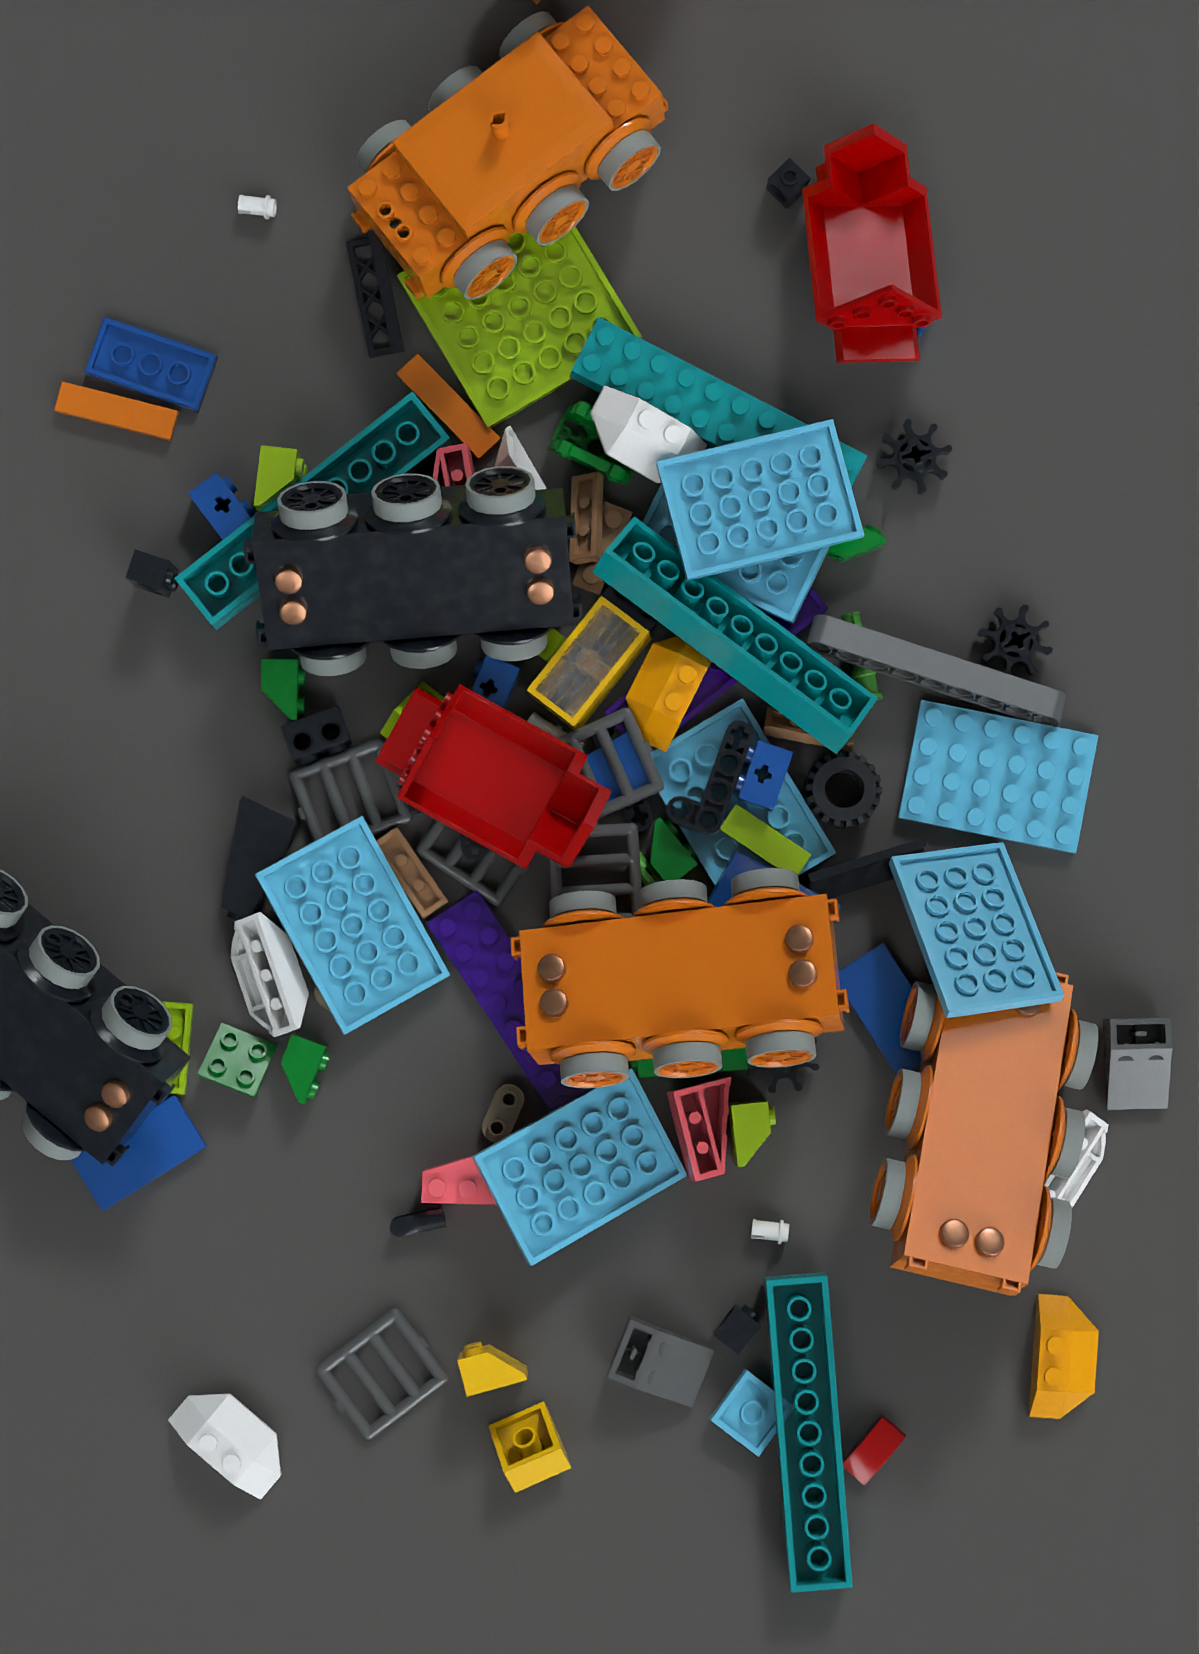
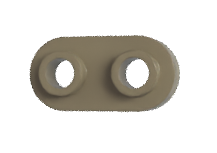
[482,1084,525,1143]

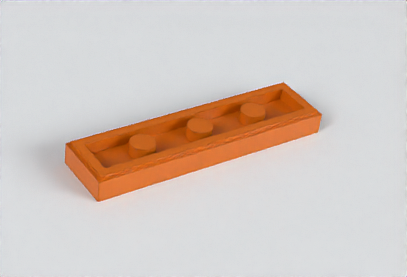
[396,353,501,461]
[54,381,179,441]

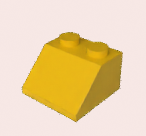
[457,1341,528,1397]
[488,1401,571,1493]

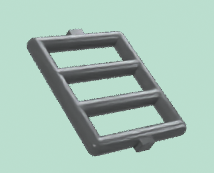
[558,708,664,818]
[289,738,413,842]
[416,819,535,906]
[549,821,642,918]
[315,1308,448,1440]

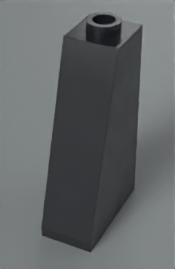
[222,796,300,921]

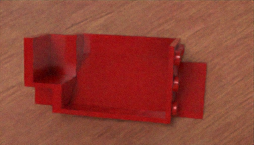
[802,123,942,363]
[375,684,612,869]

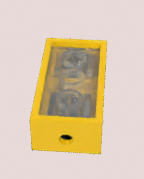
[527,595,652,730]

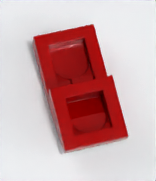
[843,1415,906,1485]

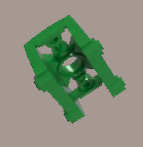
[547,401,634,487]

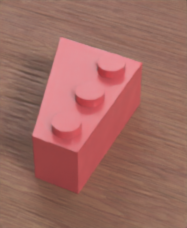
[433,443,475,487]
[666,1077,731,1182]
[421,1155,496,1205]

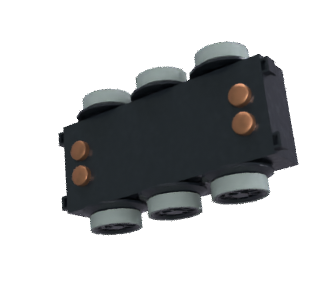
[243,466,583,676]
[0,870,191,1167]

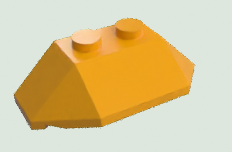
[626,636,712,753]
[1028,1293,1099,1419]

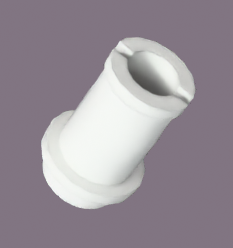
[238,194,277,219]
[751,1219,789,1244]

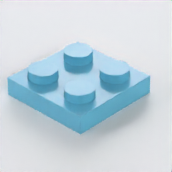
[709,1369,794,1457]

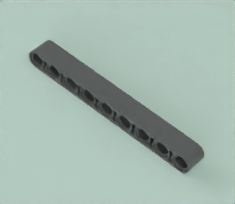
[806,615,1067,727]

